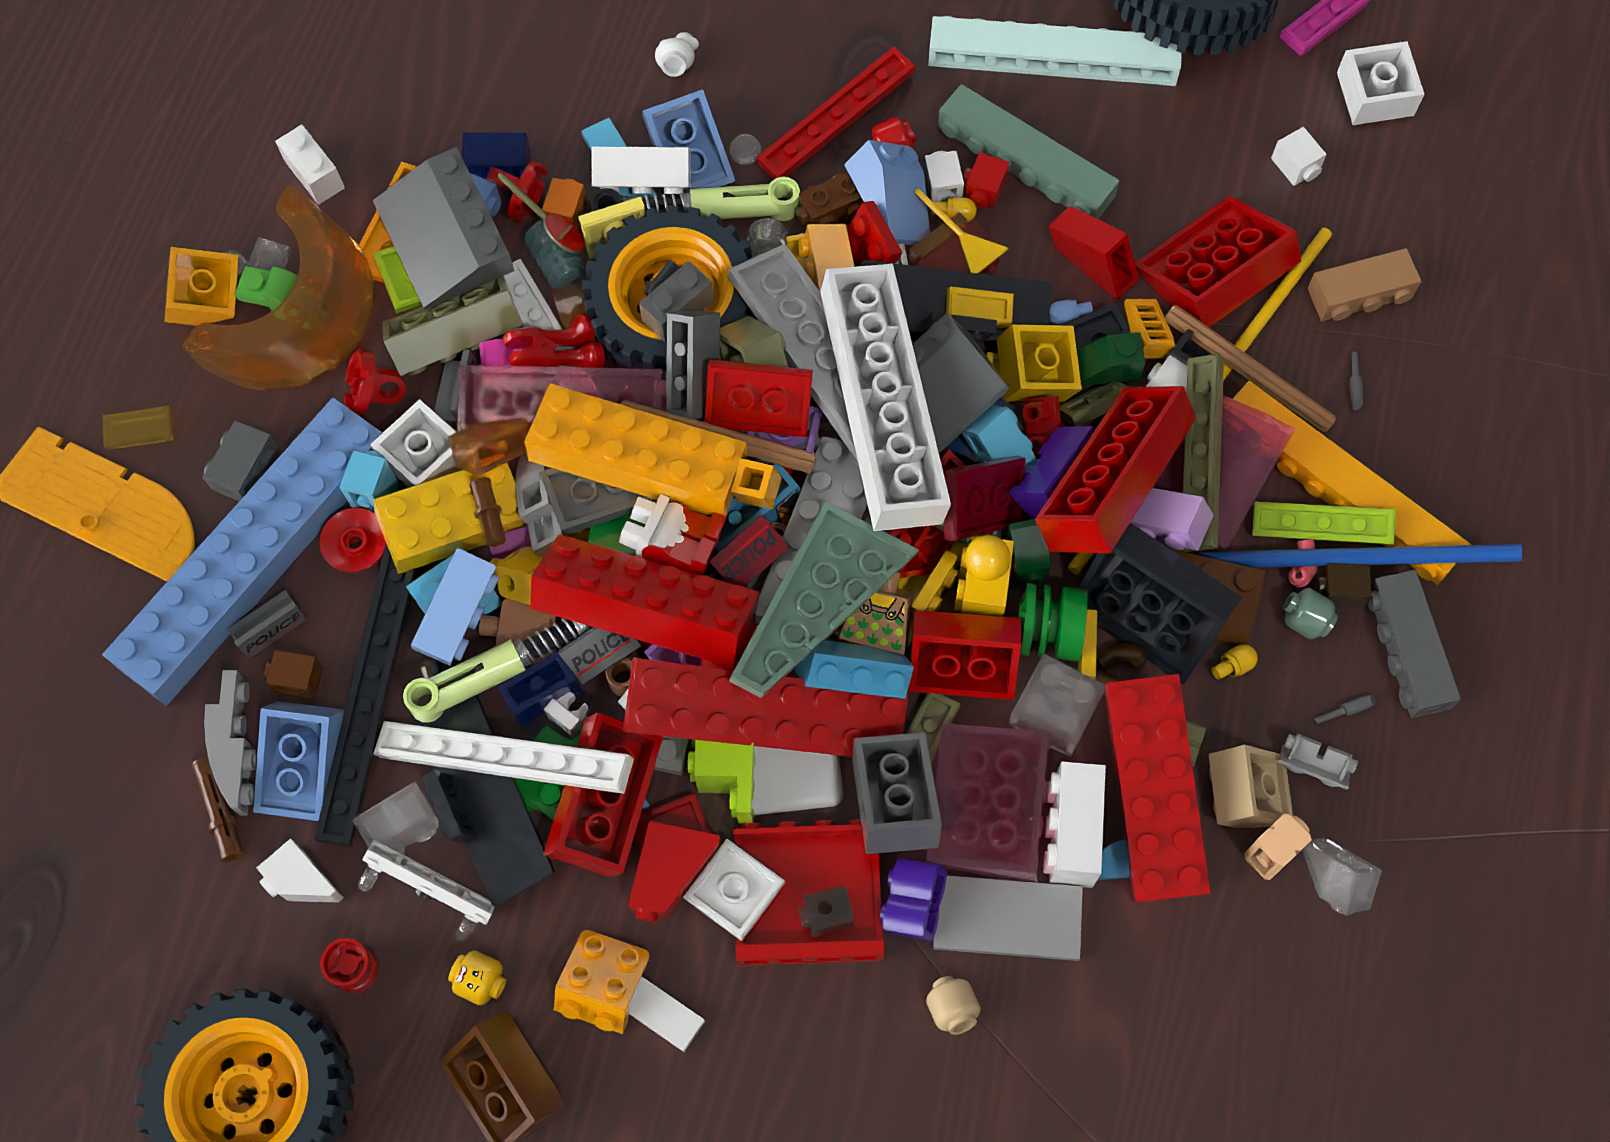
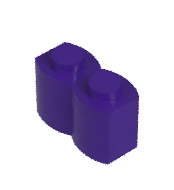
[880,858,947,942]

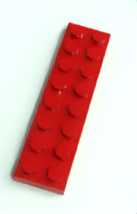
[623,657,909,757]

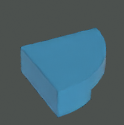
[1098,840,1130,880]

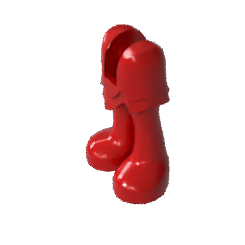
[503,313,605,373]

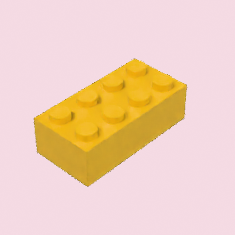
[373,456,528,574]

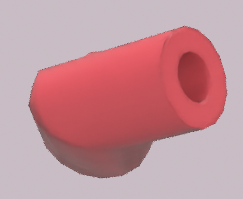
[1288,539,1319,587]

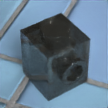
[798,885,855,938]

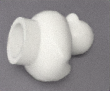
[655,32,699,77]

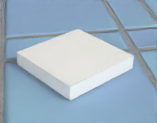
[683,839,785,941]

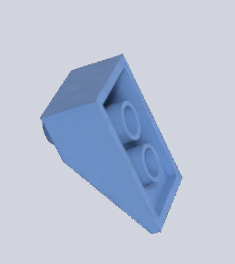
[642,89,735,196]
[844,140,931,247]
[253,701,344,821]

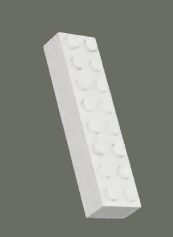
[820,264,951,531]

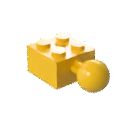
[954,535,1014,617]

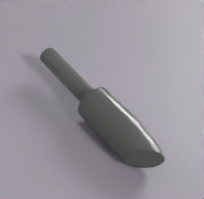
[1349,352,1363,411]
[1313,694,1376,725]

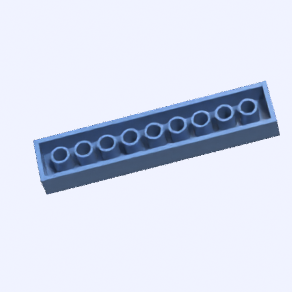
[102,398,382,706]

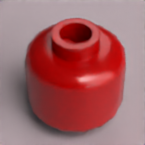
[872,116,918,150]

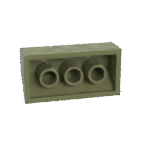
[382,276,523,376]

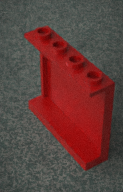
[734,819,884,966]

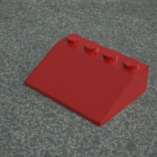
[1135,196,1301,328]

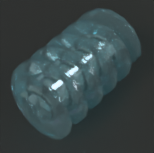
[524,219,585,290]

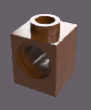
[264,650,323,700]

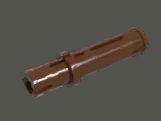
[191,757,244,863]

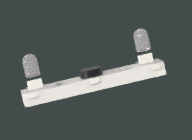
[358,840,495,942]

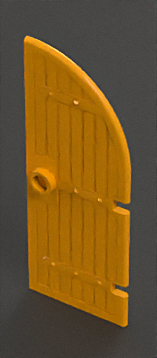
[0,427,195,582]

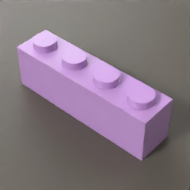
[1131,488,1214,551]

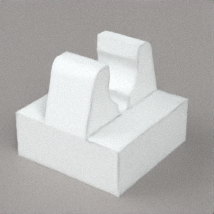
[544,692,590,738]

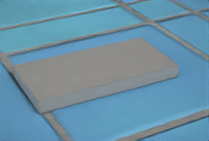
[933,876,1083,961]

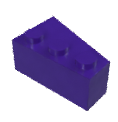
[1009,426,1095,519]

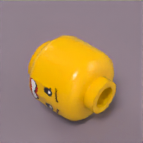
[448,950,506,1006]

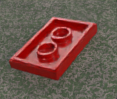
[705,360,813,437]

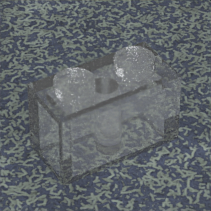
[352,782,440,854]

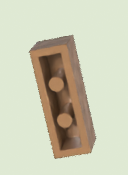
[1307,248,1421,322]

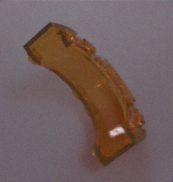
[182,185,374,390]

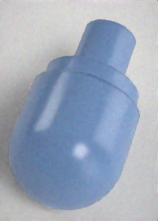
[1050,299,1093,326]

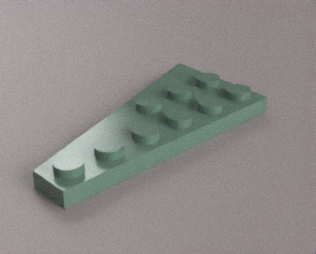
[729,501,919,698]

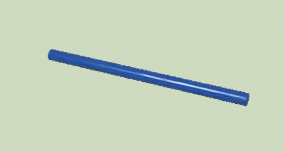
[1199,544,1522,568]

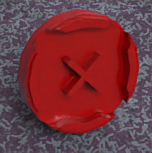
[485,160,548,224]
[344,349,406,416]

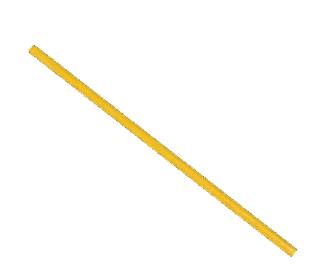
[1068,228,1332,575]

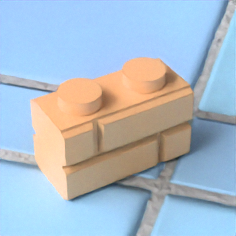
[1244,813,1312,881]

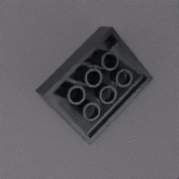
[1079,522,1243,685]

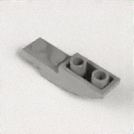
[516,451,568,557]
[204,670,257,816]

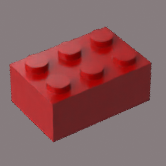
[908,610,1021,700]

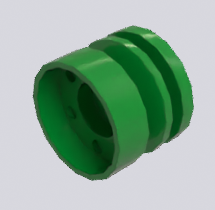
[1017,583,1088,661]

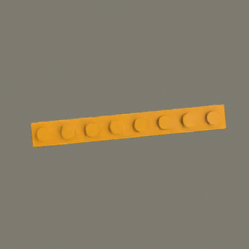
[1222,381,1471,585]

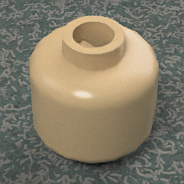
[926,976,981,1035]

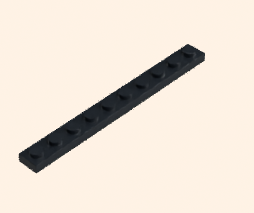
[314,544,418,847]

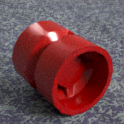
[320,938,379,994]

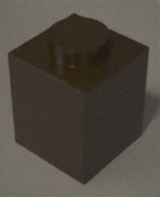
[1315,563,1371,609]

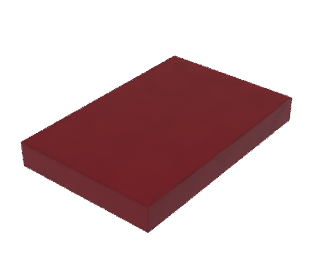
[944,456,1026,541]

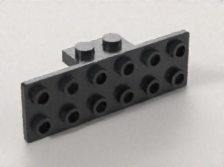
[860,260,1052,343]
[414,695,555,907]

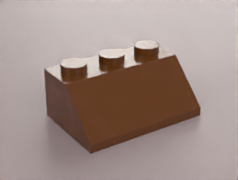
[1171,549,1265,646]
[439,1011,566,1142]

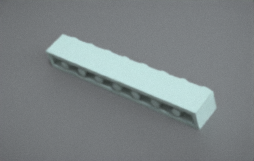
[928,16,1181,86]

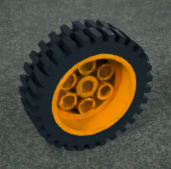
[1114,0,1279,55]

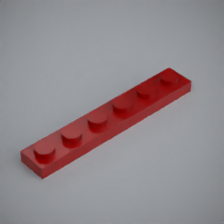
[756,47,915,180]

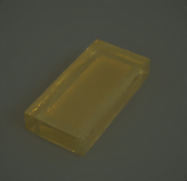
[102,405,174,450]

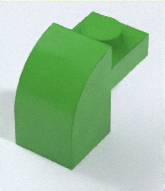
[235,266,317,326]

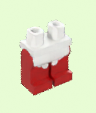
[619,494,727,575]

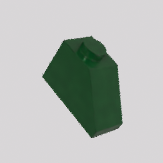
[1077,332,1146,386]
[1006,519,1051,586]

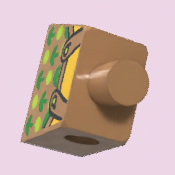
[839,571,911,655]

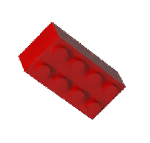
[543,712,663,877]

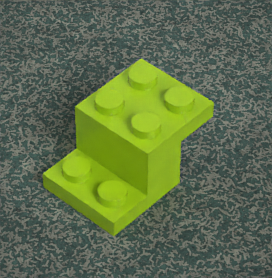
[688,739,756,829]

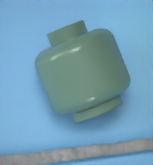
[1282,588,1338,639]

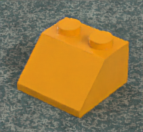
[164,247,238,326]

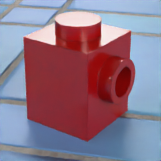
[963,152,1010,209]

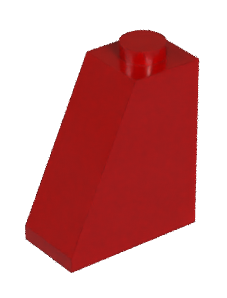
[1049,206,1139,300]
[628,821,722,923]

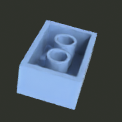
[411,548,499,666]

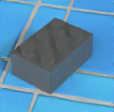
[852,732,942,854]

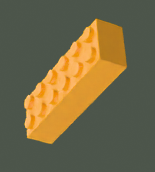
[524,384,747,516]

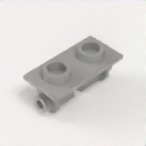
[1279,733,1358,790]

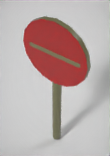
[498,173,585,253]

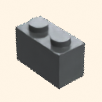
[639,261,714,343]
[202,421,279,501]

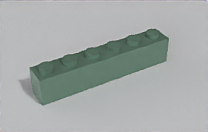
[938,84,1120,219]

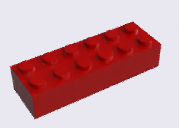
[1035,386,1196,554]
[530,534,760,668]
[1104,674,1211,902]

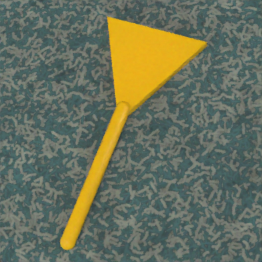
[915,189,1008,274]

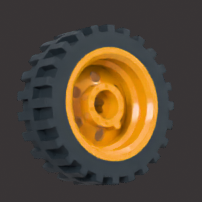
[583,205,758,386]
[135,988,355,1142]

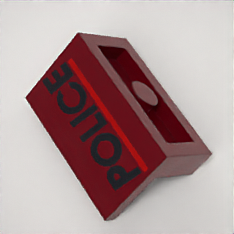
[709,514,790,587]

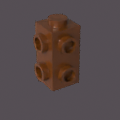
[795,172,864,226]

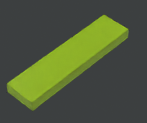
[1252,502,1396,545]

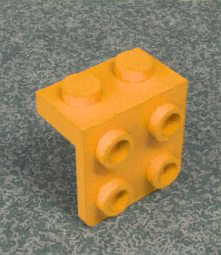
[554,930,650,1034]

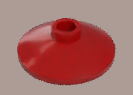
[319,508,387,573]

